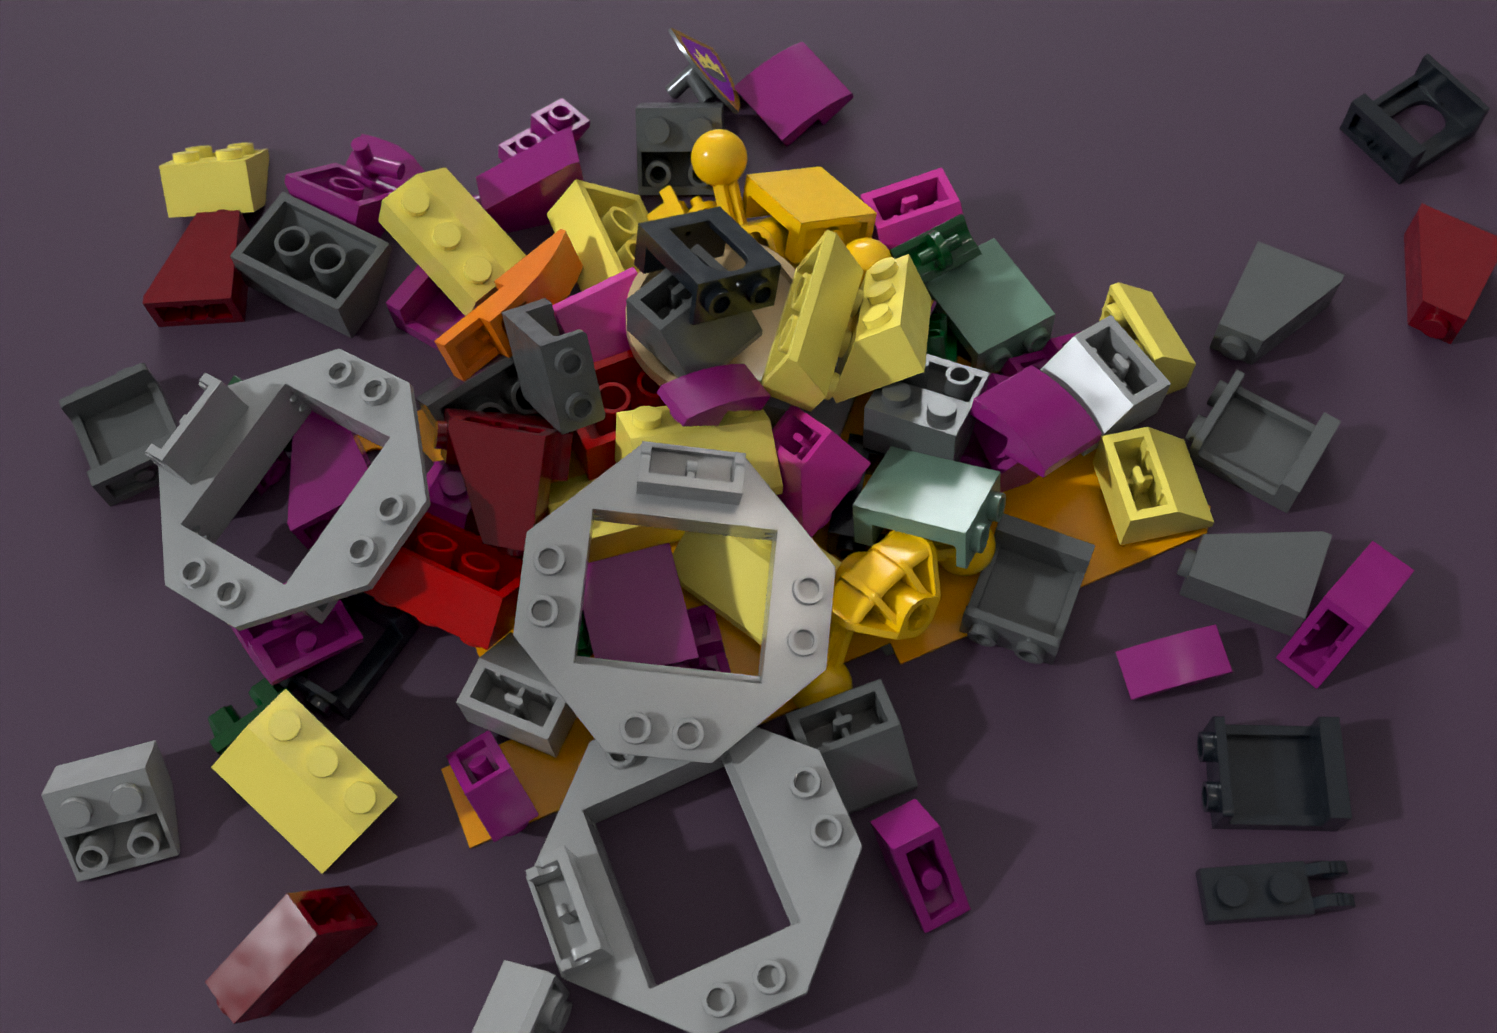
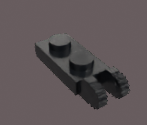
[1195,860,1356,925]

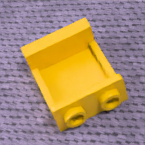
[742,166,877,264]

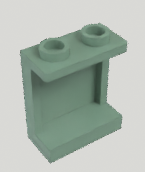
[924,238,1055,373]
[853,446,1006,569]

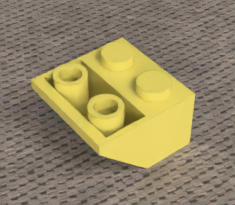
[159,143,269,218]
[1099,282,1196,395]
[1092,427,1214,545]

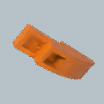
[434,229,583,382]

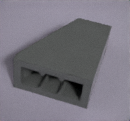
[1209,241,1345,365]
[1176,531,1332,637]

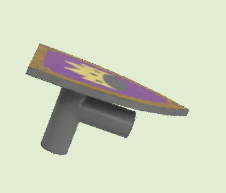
[665,28,740,114]

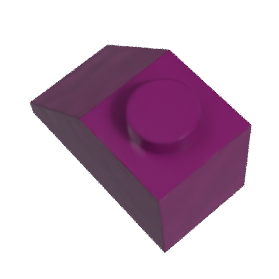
[446,730,539,842]
[870,799,971,933]

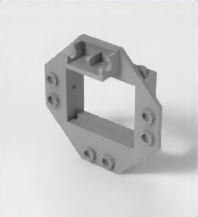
[145,348,434,631]
[513,441,836,764]
[525,727,863,1033]

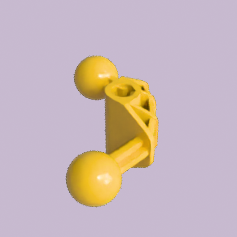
[691,129,892,289]
[792,528,996,709]

